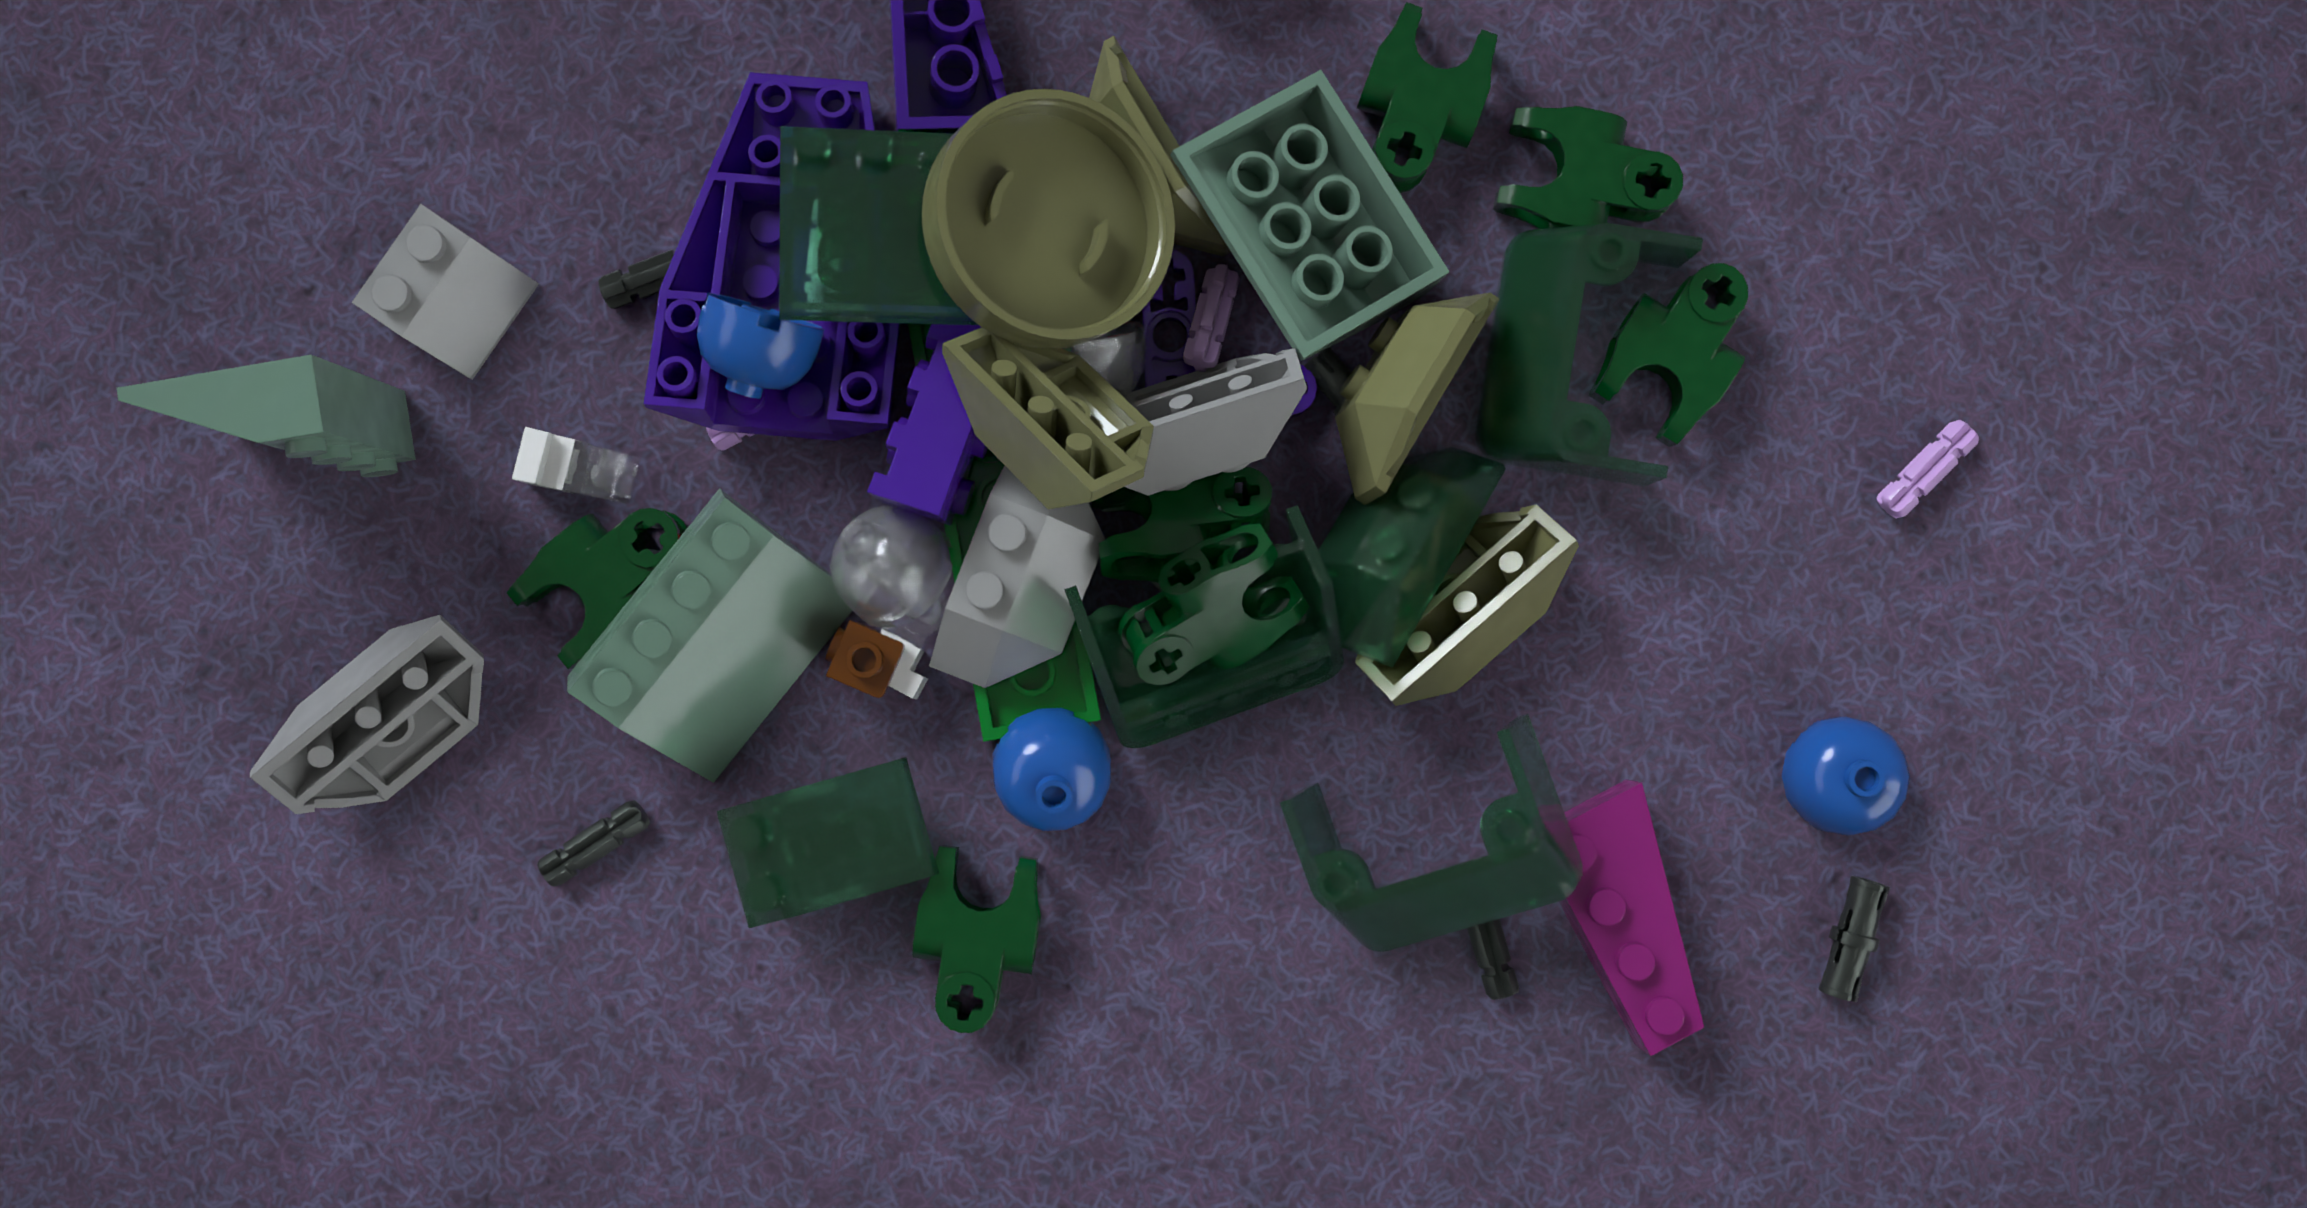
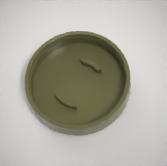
[922,89,1175,349]

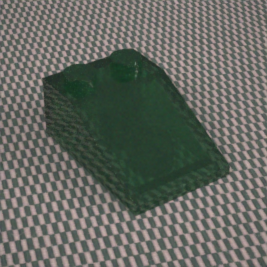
[716,757,939,928]

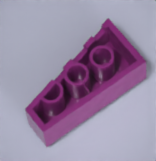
[1523,779,1704,1056]

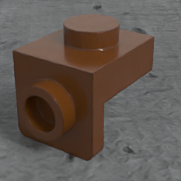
[825,620,905,698]

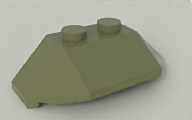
[1089,36,1231,257]
[1335,292,1500,505]
[942,327,1154,510]
[1355,505,1579,706]

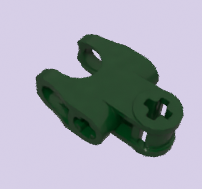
[1356,2,1498,193]
[1493,106,1683,241]
[1588,263,1748,447]
[1092,467,1272,583]
[507,508,688,669]
[1118,524,1309,685]
[912,845,1041,1033]

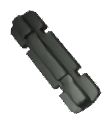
[598,249,674,309]
[537,800,650,887]
[1457,882,1519,1000]

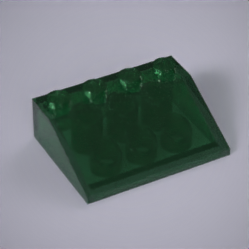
[779,126,978,325]

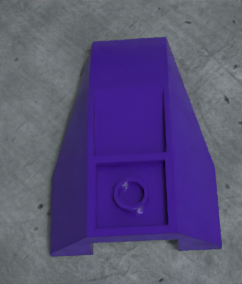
[643,72,902,441]

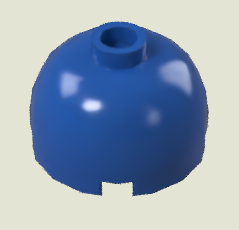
[697,293,825,399]
[993,708,1111,831]
[1782,716,1910,836]

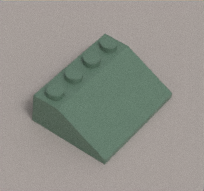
[1170,70,1449,362]
[117,355,416,477]
[567,488,862,783]

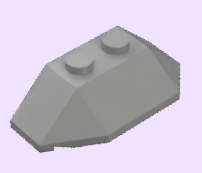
[1122,348,1307,496]
[929,466,1105,688]
[250,615,484,814]

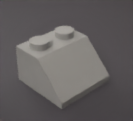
[352,204,539,380]

